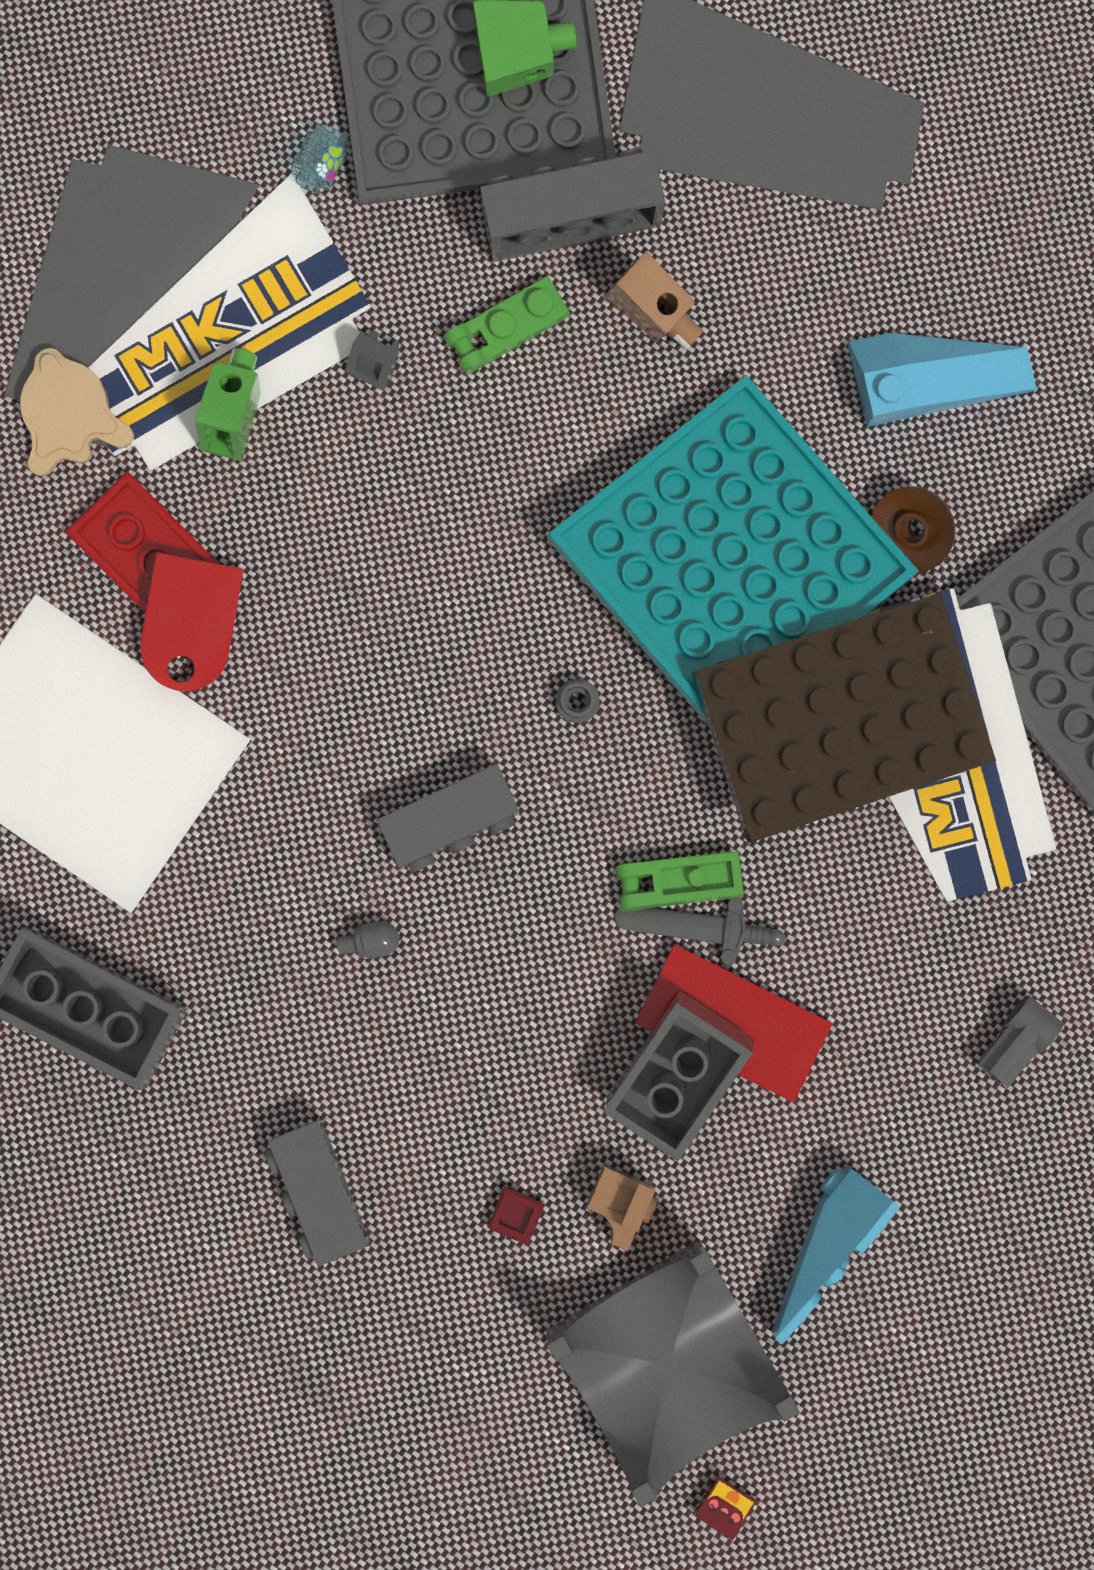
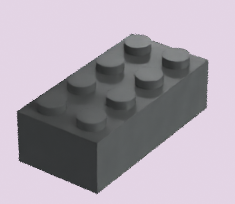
[480,148,665,262]
[0,928,188,1090]

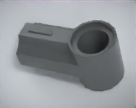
[976,995,1064,1088]

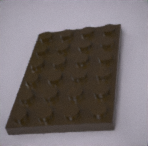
[692,593,996,843]

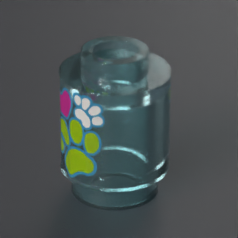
[291,124,348,193]

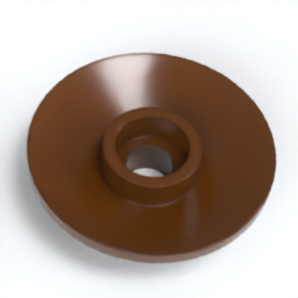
[871,486,956,573]

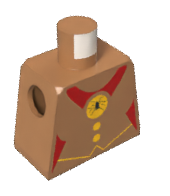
[604,252,704,350]

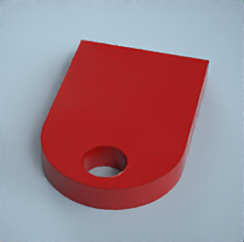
[140,552,244,691]

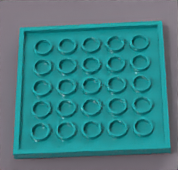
[547,375,919,726]

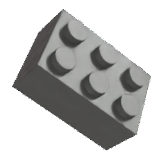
[603,991,754,1161]

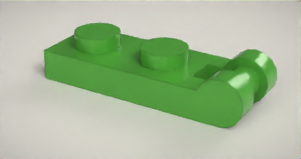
[443,276,570,374]
[615,851,744,912]

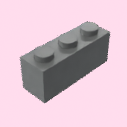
[377,764,520,873]
[265,1118,371,1267]

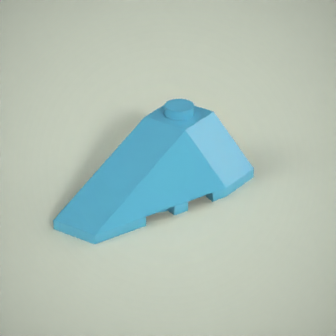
[848,333,1037,427]
[771,1165,900,1344]

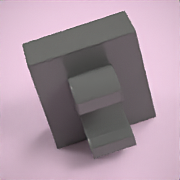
[345,331,399,391]

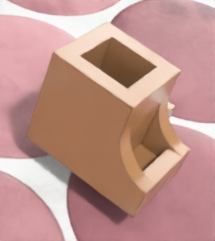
[586,1164,658,1251]

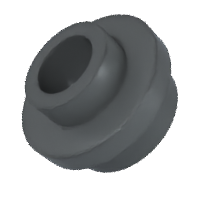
[556,679,600,723]

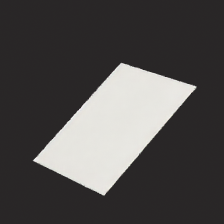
[0,594,251,913]

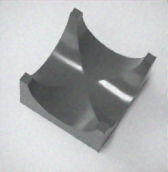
[547,1239,800,1507]

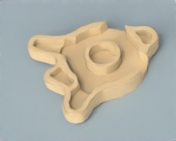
[20,348,134,477]

